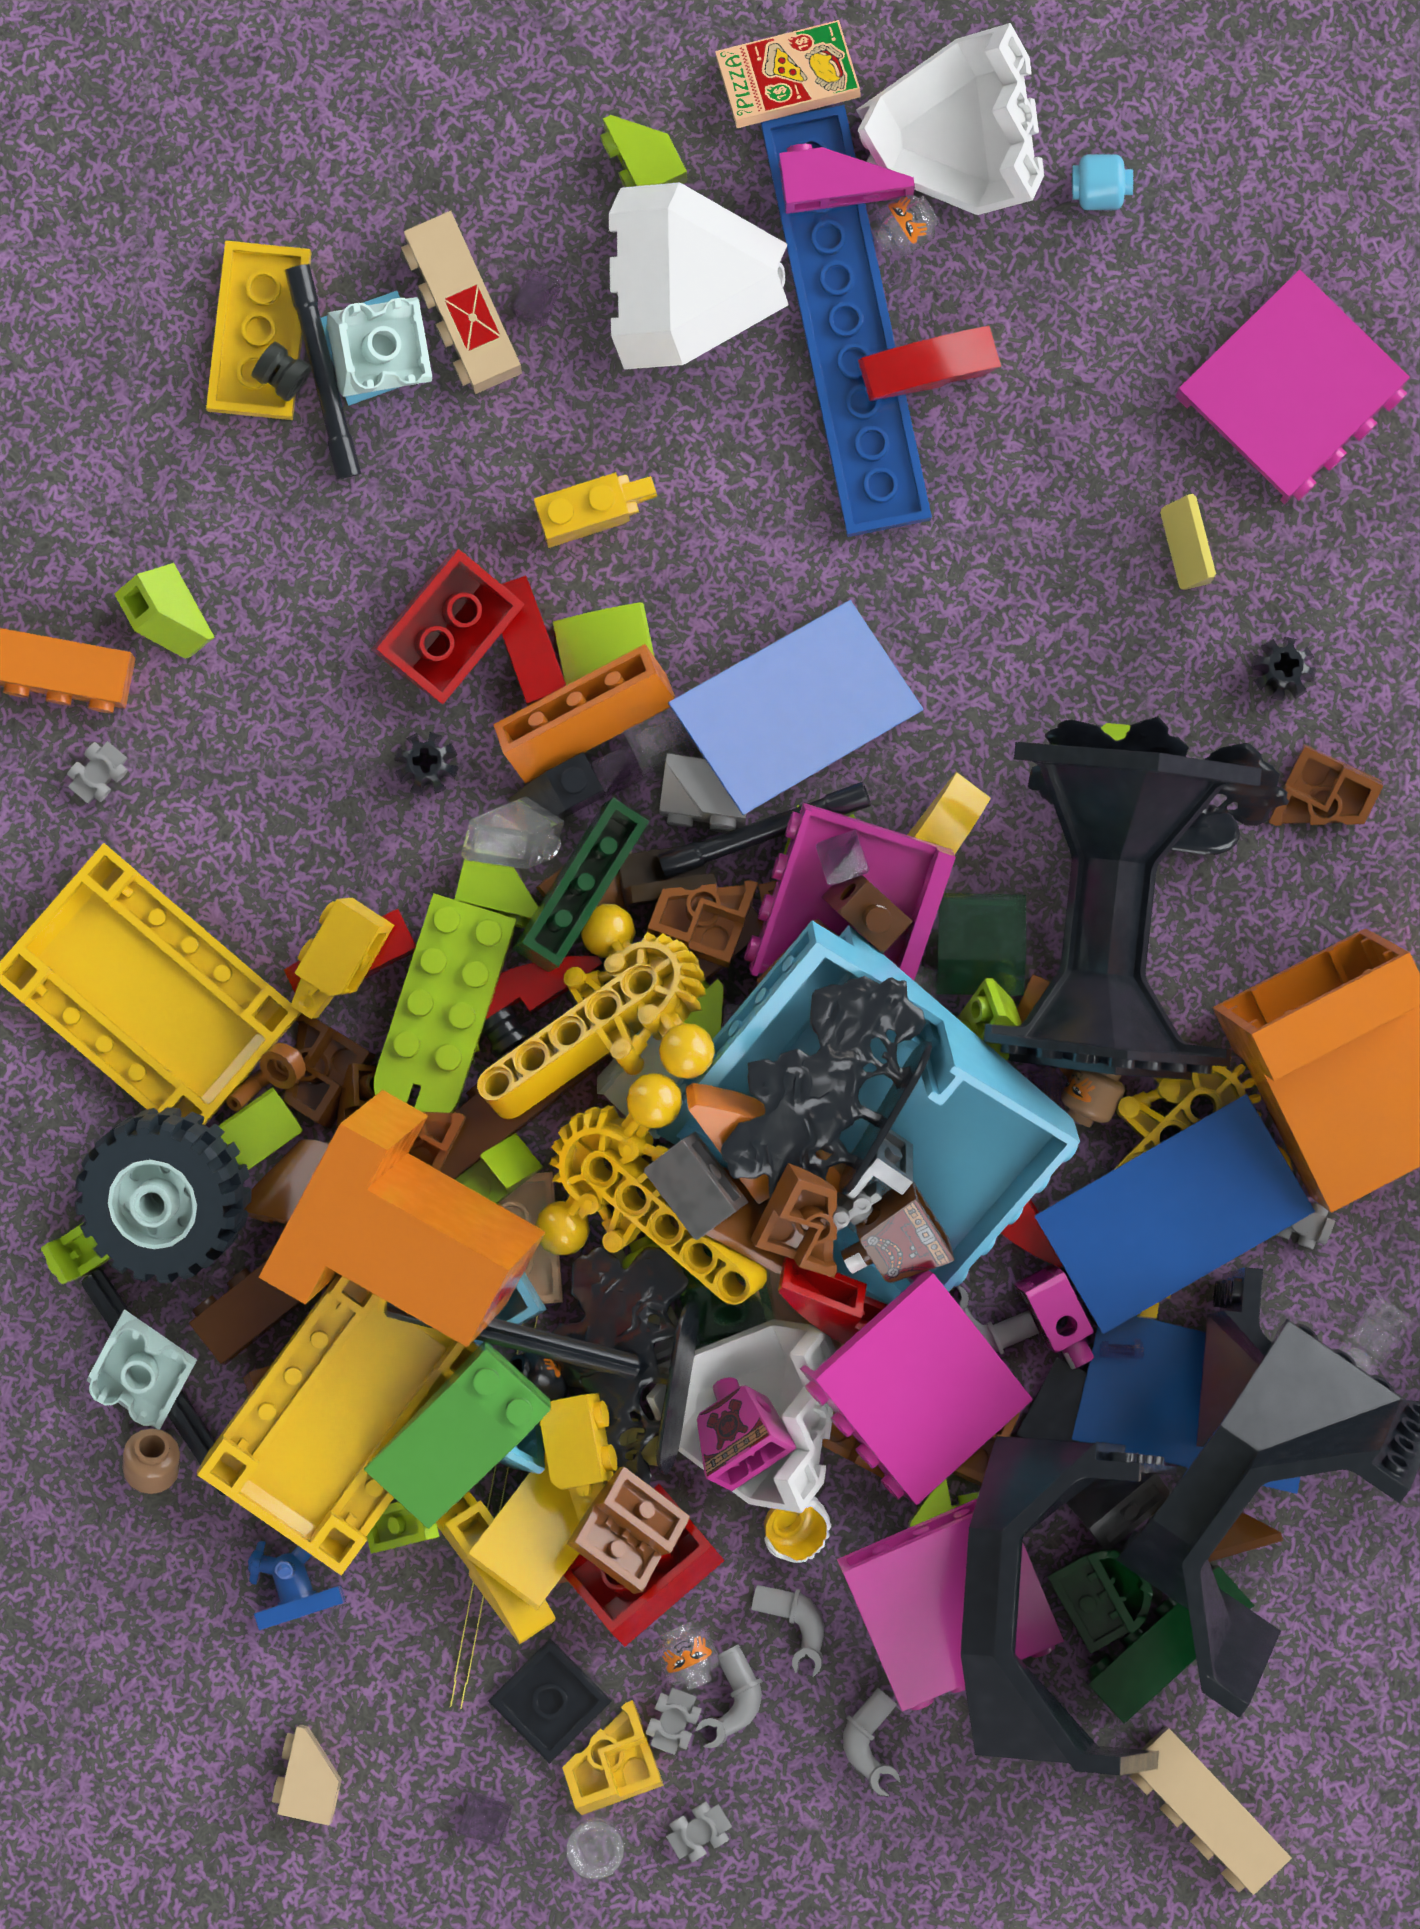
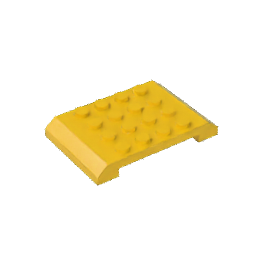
[0,843,302,1125]
[197,1274,480,1576]

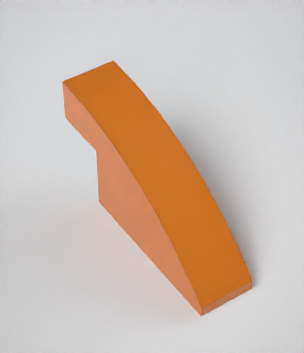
[685,1083,846,1204]

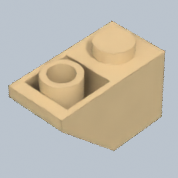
[272,1725,342,1825]

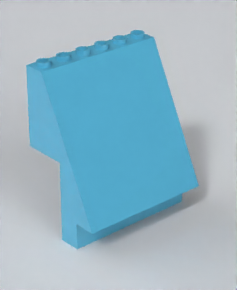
[656,921,1080,1304]

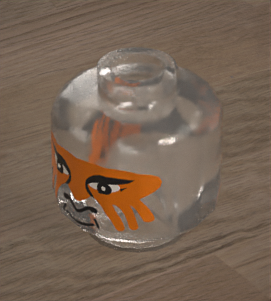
[872,195,939,257]
[655,1621,720,1691]

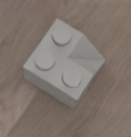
[659,753,747,833]

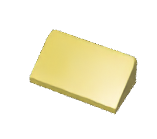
[1160,494,1216,590]

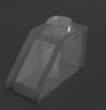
[623,710,699,777]
[461,796,565,869]

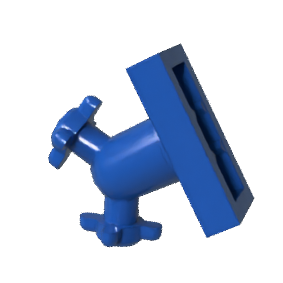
[248,1541,346,1630]

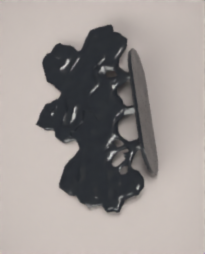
[1028,716,1289,855]
[721,976,932,1200]
[551,1246,699,1485]

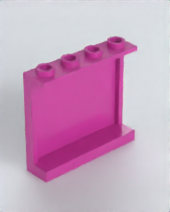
[1175,269,1410,505]
[744,803,956,980]
[800,1270,1033,1505]
[837,1498,1064,1712]

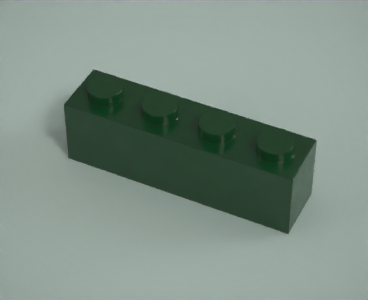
[512,797,649,972]
[1085,1565,1255,1724]

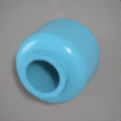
[1072,154,1133,210]

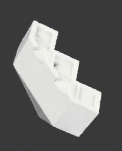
[856,23,1044,215]
[609,182,789,369]
[646,1319,836,1513]

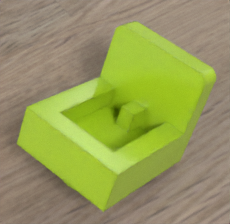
[41,1222,111,1284]

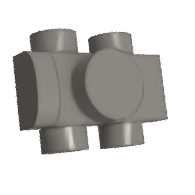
[67,741,128,804]
[833,1180,882,1232]
[1276,1203,1335,1250]
[645,1687,702,1755]
[666,1801,732,1862]

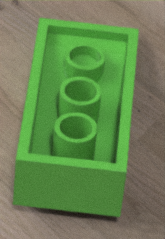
[364,1342,551,1529]

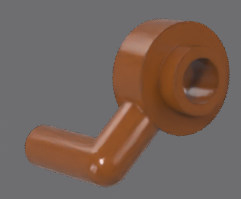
[226,1043,306,1111]

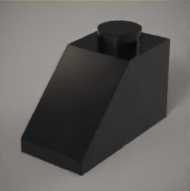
[508,752,605,837]

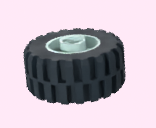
[75,1107,252,1283]

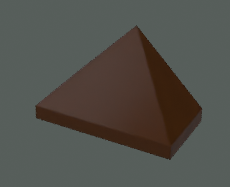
[1208,1512,1283,1562]

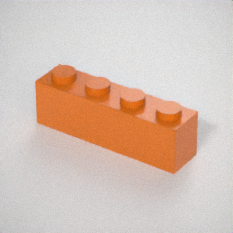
[0,628,135,713]
[493,644,675,783]

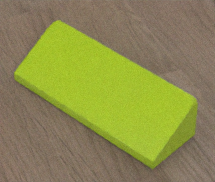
[218,1087,303,1170]

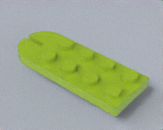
[374,893,517,1113]

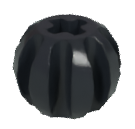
[1251,637,1316,701]
[394,732,459,796]

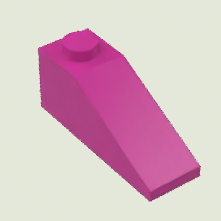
[779,144,915,214]

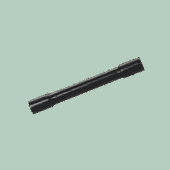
[284,264,361,480]
[659,781,871,879]

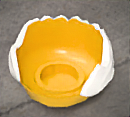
[764,1497,831,1563]

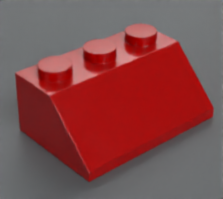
[371,549,525,705]
[563,1484,725,1647]

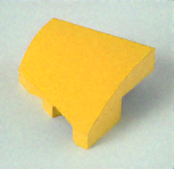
[562,1700,664,1815]

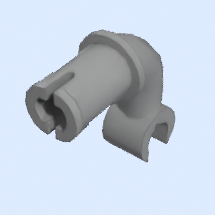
[957,1286,1039,1355]
[751,1585,825,1677]
[695,1645,763,1748]
[843,1688,900,1796]

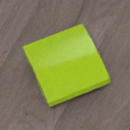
[553,602,654,685]

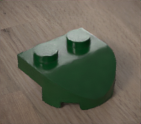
[1047,1549,1153,1654]

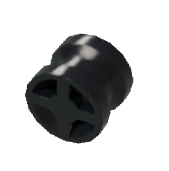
[481,1005,531,1058]

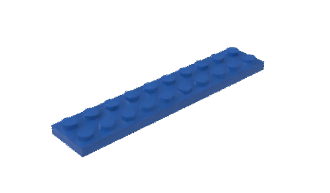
[761,105,932,537]

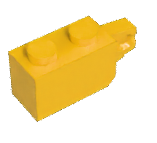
[534,472,657,548]
[291,898,394,1019]
[540,1393,617,1520]

